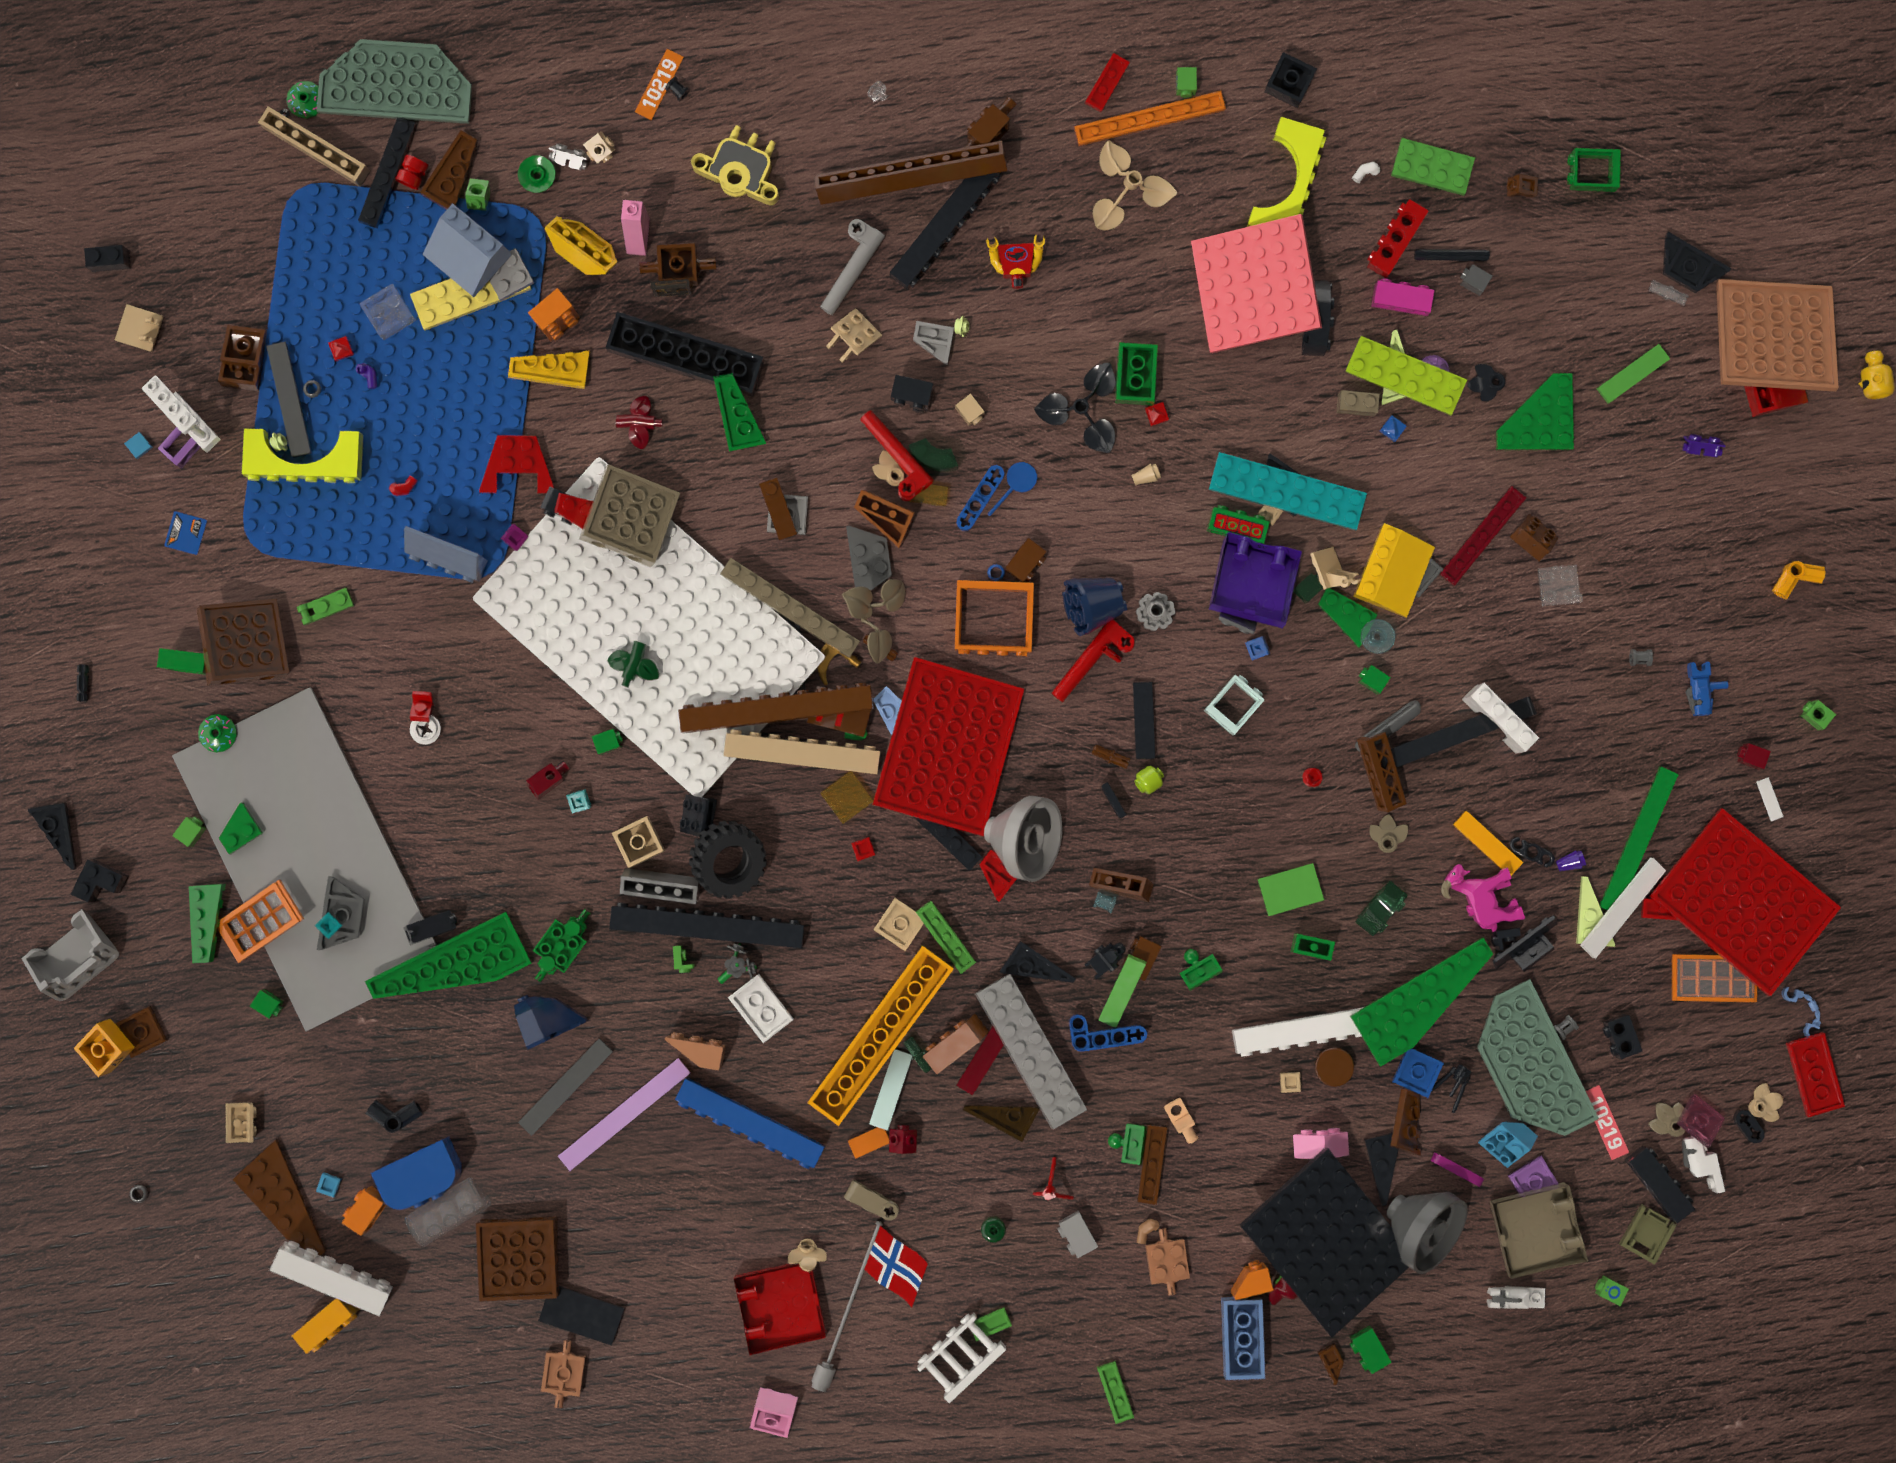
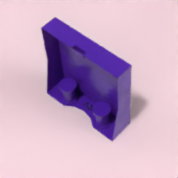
[1209,532,1302,628]

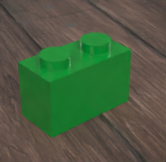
[1290,933,1335,961]
[1349,1325,1392,1374]

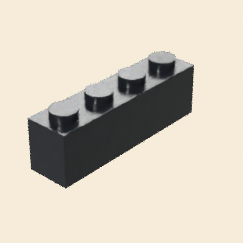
[1625,1146,1695,1224]

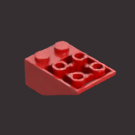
[1744,386,1808,417]

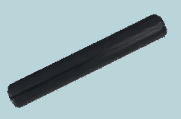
[1414,249,1490,261]

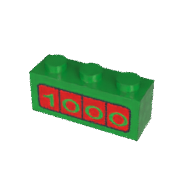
[1207,505,1270,544]

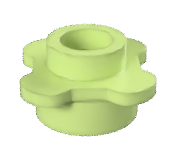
[954,316,970,337]
[270,433,288,452]

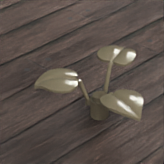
[842,579,905,664]

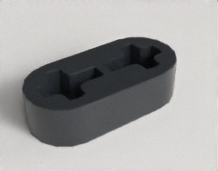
[1733,1110,1765,1143]

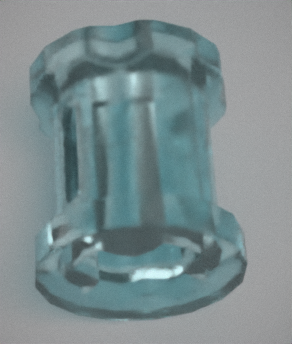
[1093,891,1117,913]

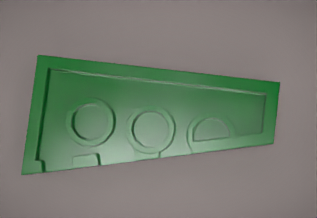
[713,373,766,451]
[189,884,226,963]

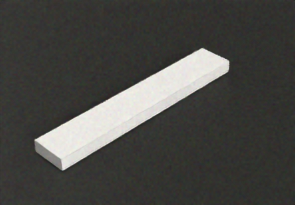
[1580,858,1666,959]

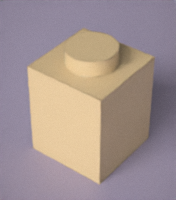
[955,394,984,426]

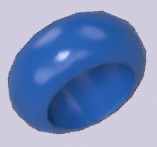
[987,564,1005,582]

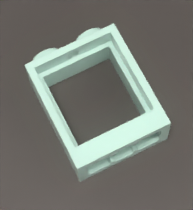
[1204,675,1265,735]

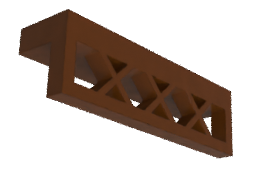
[1357,732,1407,812]

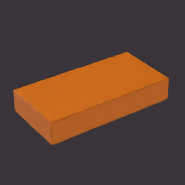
[848,1127,889,1159]

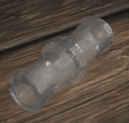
[1648,280,1689,306]

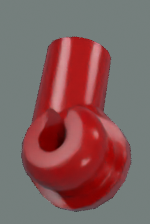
[389,476,418,496]

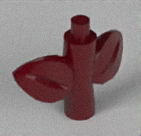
[616,396,663,449]

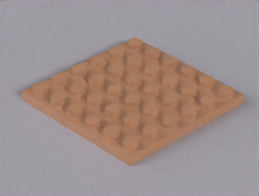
[1716,279,1839,392]

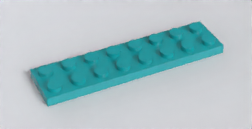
[1208,452,1367,531]

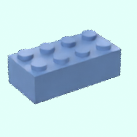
[1221,1296,1265,1380]

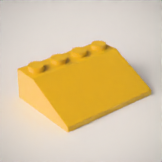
[1353,523,1435,618]

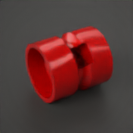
[395,155,429,190]

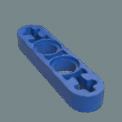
[957,465,1004,531]

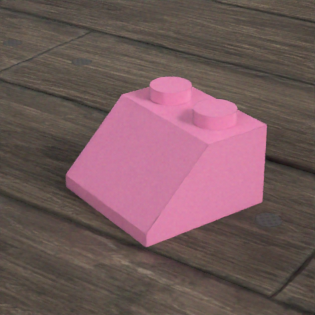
[750,1387,798,1438]

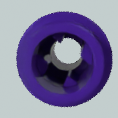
[1556,850,1586,872]

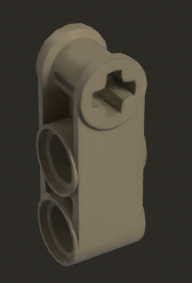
[844,1180,899,1221]

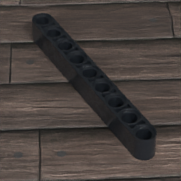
[1378,696,1537,769]

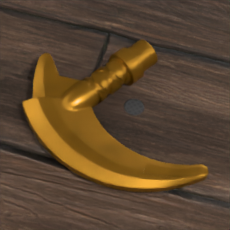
[818,644,862,686]

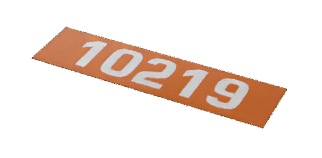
[635,49,684,120]

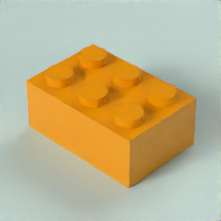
[292,1298,360,1354]

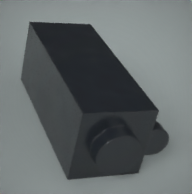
[403,910,458,946]

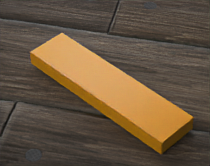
[1453,811,1523,876]

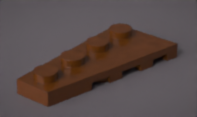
[420,130,478,210]

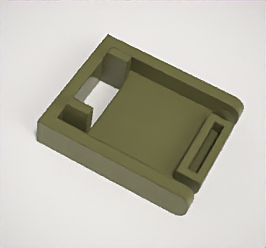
[1619,1204,1677,1265]

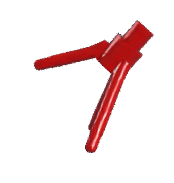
[1033,1157,1074,1200]

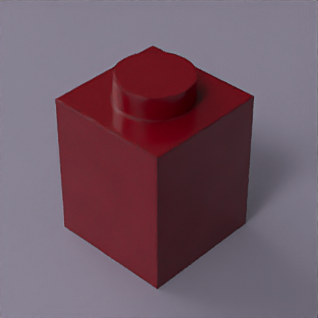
[1737,743,1771,770]

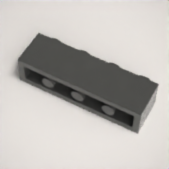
[620,868,701,904]

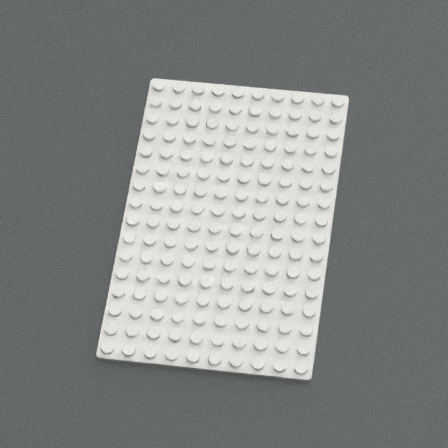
[473,458,825,797]

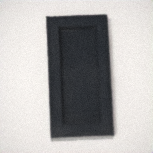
[1101,782,1127,819]

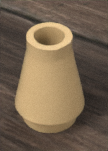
[1132,463,1161,485]

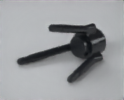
[1431,1064,1472,1114]

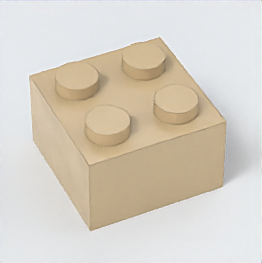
[612,816,665,868]

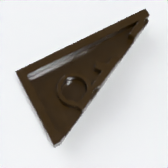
[962,1105,1040,1142]

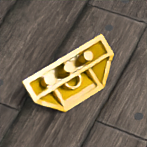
[545,216,617,275]

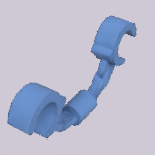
[1782,987,1821,1037]

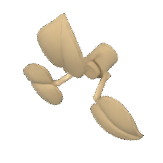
[1093,140,1177,230]

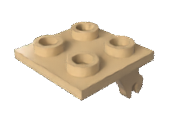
[115,304,164,352]
[826,308,882,363]
[1310,547,1361,590]

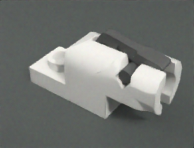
[1682,1135,1725,1193]
[1487,1286,1545,1309]

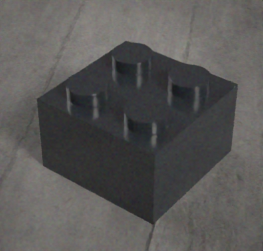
[1264,52,1317,109]

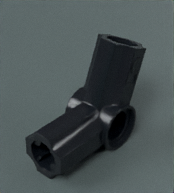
[365,1100,424,1133]

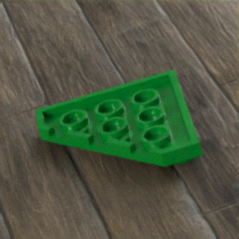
[1496,373,1574,451]

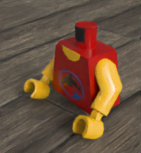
[986,235,1045,289]

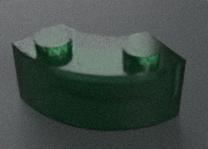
[908,438,958,472]
[1355,881,1408,936]

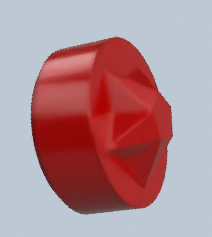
[1302,768,1322,787]

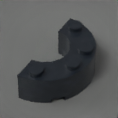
[1301,280,1335,356]

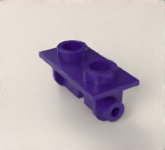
[1682,434,1726,458]

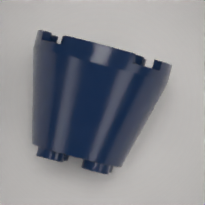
[1062,578,1127,636]

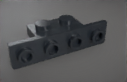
[1493,915,1558,972]

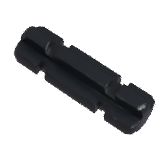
[76,664,89,702]

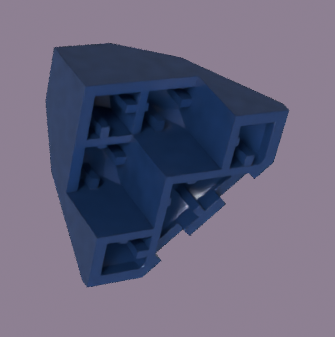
[514,995,588,1050]

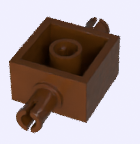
[964,97,1017,148]
[639,243,717,286]

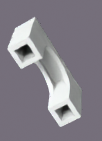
[1462,683,1539,754]

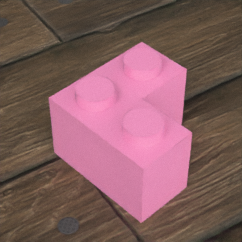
[1293,1128,1349,1159]

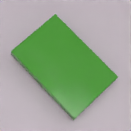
[1257,863,1324,916]

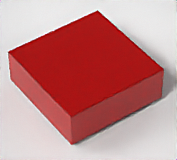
[851,837,876,861]

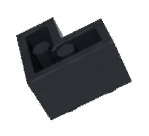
[891,375,933,414]
[71,859,129,903]

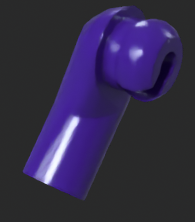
[356,363,377,389]

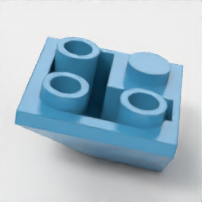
[1478,1122,1538,1168]

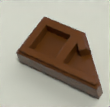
[1317,1344,1344,1386]

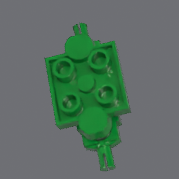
[533,909,591,982]

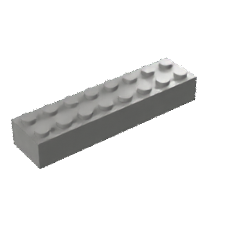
[975,974,1087,1129]

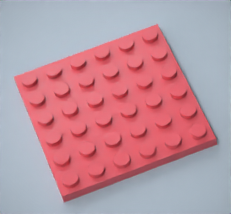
[1191,214,1322,353]

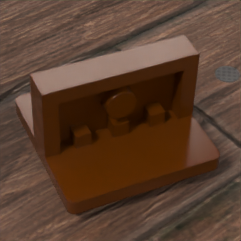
[1510,514,1558,561]

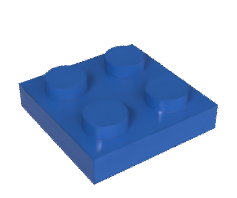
[1392,1048,1444,1098]

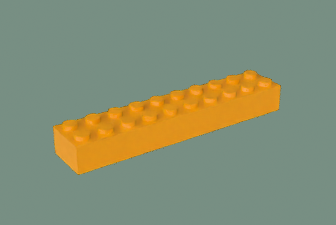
[807,945,954,1126]

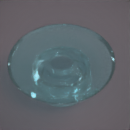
[1361,619,1395,654]

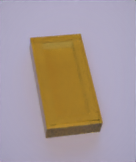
[908,485,948,507]

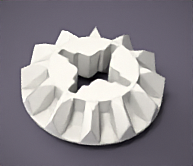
[410,715,441,745]

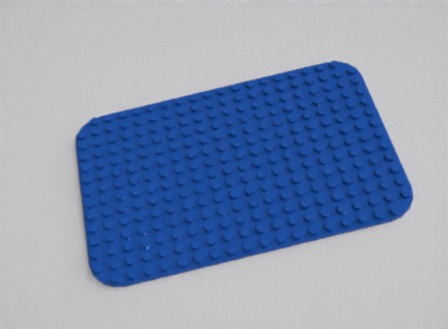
[243,183,546,579]

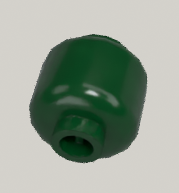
[981,1216,1006,1243]

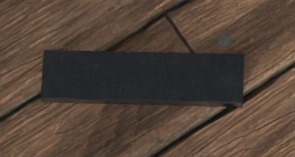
[1133,682,1155,759]

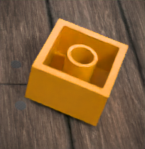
[74,1019,135,1077]

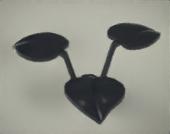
[1034,363,1116,453]

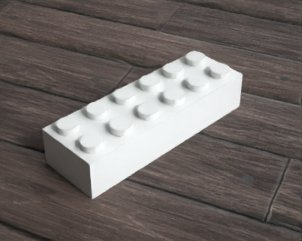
[270,1241,393,1316]

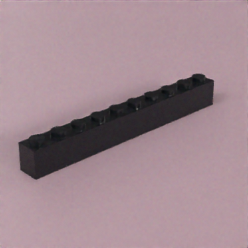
[609,902,805,948]

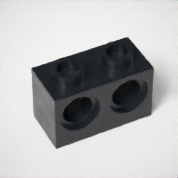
[1603,1014,1643,1059]

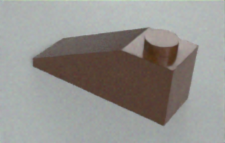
[759,478,797,541]
[1089,868,1154,902]

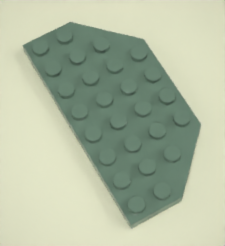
[317,39,472,124]
[1477,979,1599,1136]

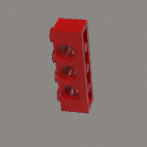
[1367,199,1428,279]

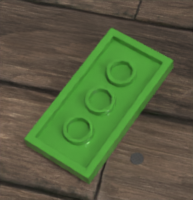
[1391,138,1475,196]

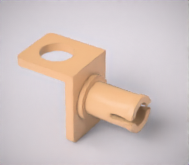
[1164,1098,1198,1144]

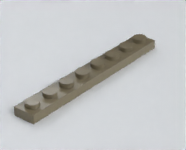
[720,558,860,658]

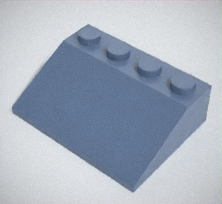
[423,203,512,297]
[404,526,488,583]

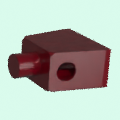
[526,761,570,800]

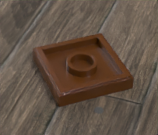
[115,1006,168,1058]

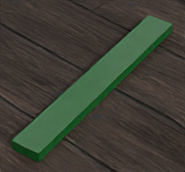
[1599,767,1679,911]

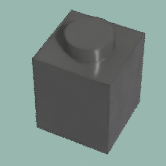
[1460,265,1492,296]

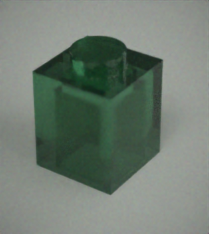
[1293,573,1323,604]

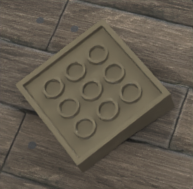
[579,464,680,567]
[1489,1182,1588,1279]

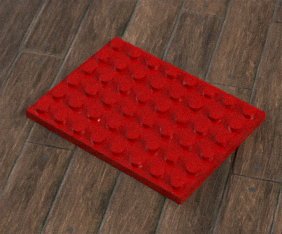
[872,657,1024,837]
[1649,808,1841,996]

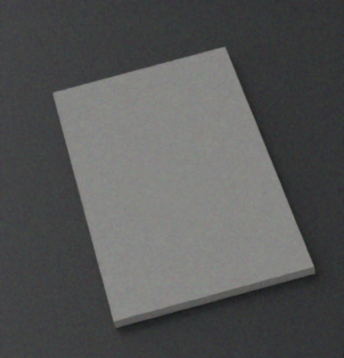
[172,687,437,1031]

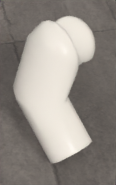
[1352,162,1380,183]

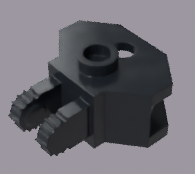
[1084,942,1126,979]

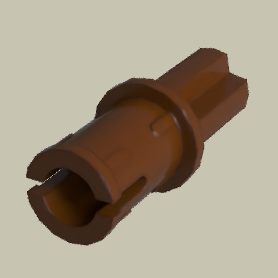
[1092,745,1130,769]

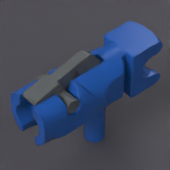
[1685,662,1728,716]

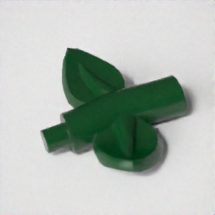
[607,641,659,688]

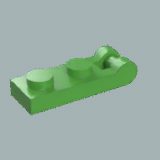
[296,588,354,625]

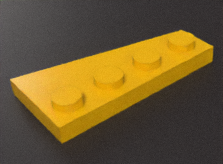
[508,351,589,389]

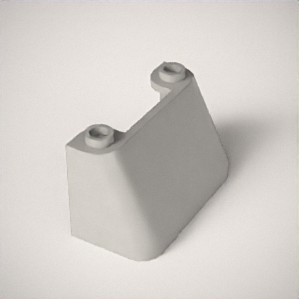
[21,909,119,1001]

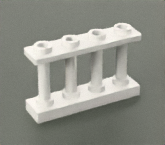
[142,376,221,453]
[917,1313,1006,1403]

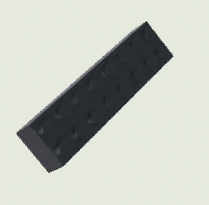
[605,312,765,397]

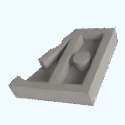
[913,321,954,365]

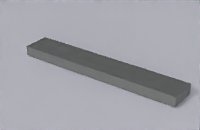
[267,342,312,458]
[518,1038,613,1136]

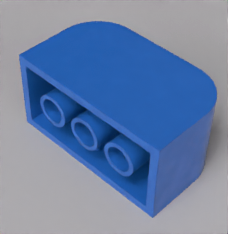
[371,1136,462,1210]

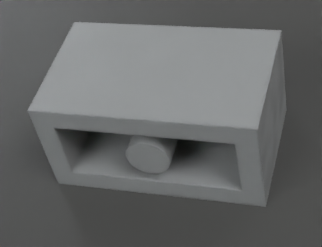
[1057,1211,1098,1258]

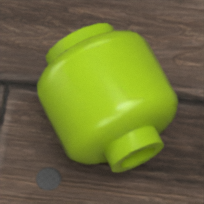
[1134,766,1164,794]

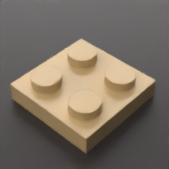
[873,898,924,951]

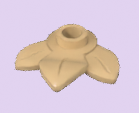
[872,450,905,486]
[1748,1083,1784,1122]
[788,1239,827,1272]

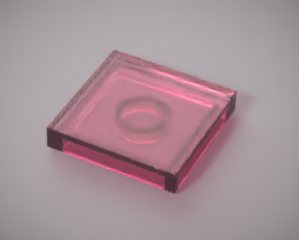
[1677,1094,1725,1148]

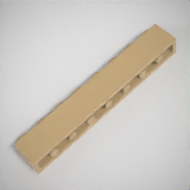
[723,729,880,774]

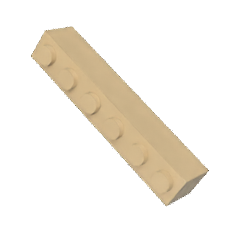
[258,107,370,187]

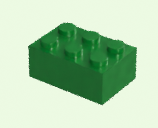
[1115,343,1158,406]

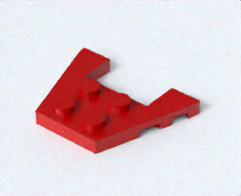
[479,435,554,494]

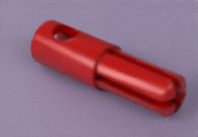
[1101,645,1122,663]

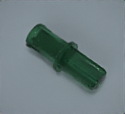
[903,1036,932,1073]

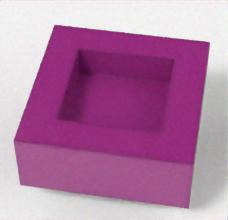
[501,524,529,551]

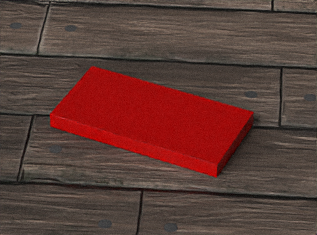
[1786,1032,1845,1117]

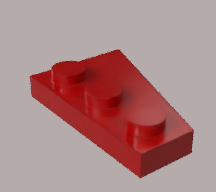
[555,493,593,529]

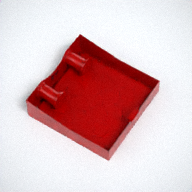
[733,1263,827,1356]

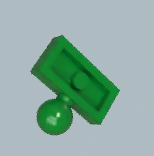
[1180,949,1223,991]
[1108,1123,1147,1165]

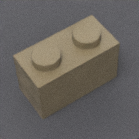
[1337,390,1380,417]

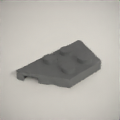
[846,526,892,591]
[317,876,365,950]

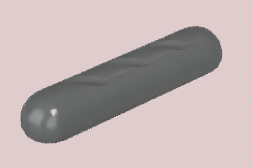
[1355,700,1421,752]

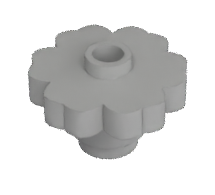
[1136,592,1175,631]

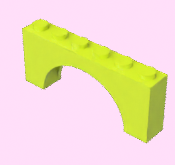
[1247,117,1326,227]
[242,429,363,483]

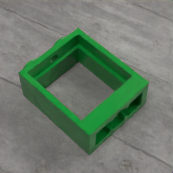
[1567,148,1621,192]
[157,648,206,675]

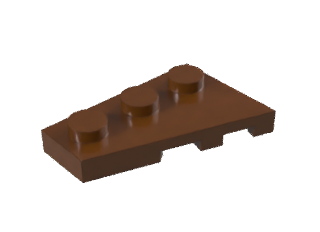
[1390,1089,1421,1156]

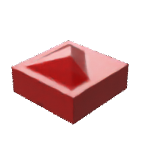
[328,336,354,362]
[1145,402,1169,427]

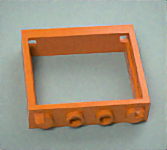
[955,580,1034,656]

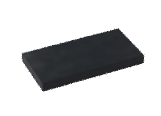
[538,1285,625,1346]

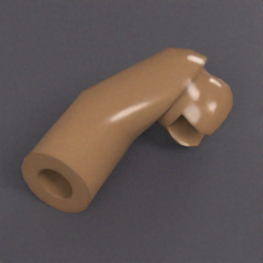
[1136,1219,1159,1244]

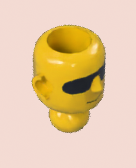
[1859,351,1895,399]

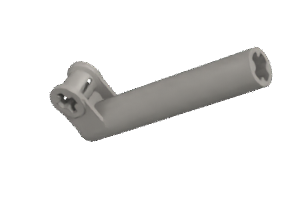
[820,219,885,315]

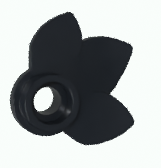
[1467,364,1506,402]

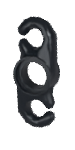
[1510,837,1555,868]

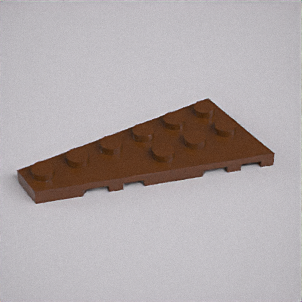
[232,1139,326,1256]

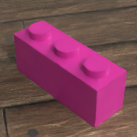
[1371,279,1434,316]

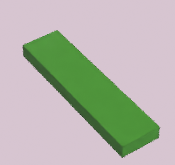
[1597,344,1670,404]
[916,900,976,974]
[1098,954,1146,1028]

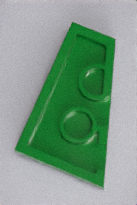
[1317,588,1378,648]

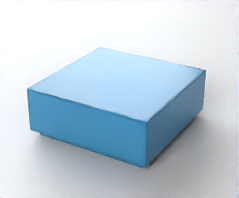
[124,432,153,459]
[316,1172,342,1198]

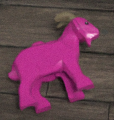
[1441,864,1525,932]

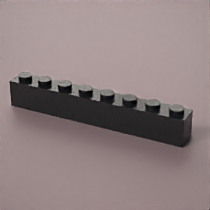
[890,172,1002,290]

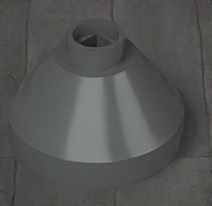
[1387,1192,1468,1274]

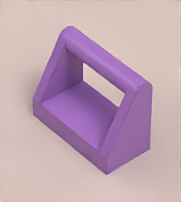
[158,427,200,468]

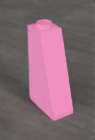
[621,200,650,256]

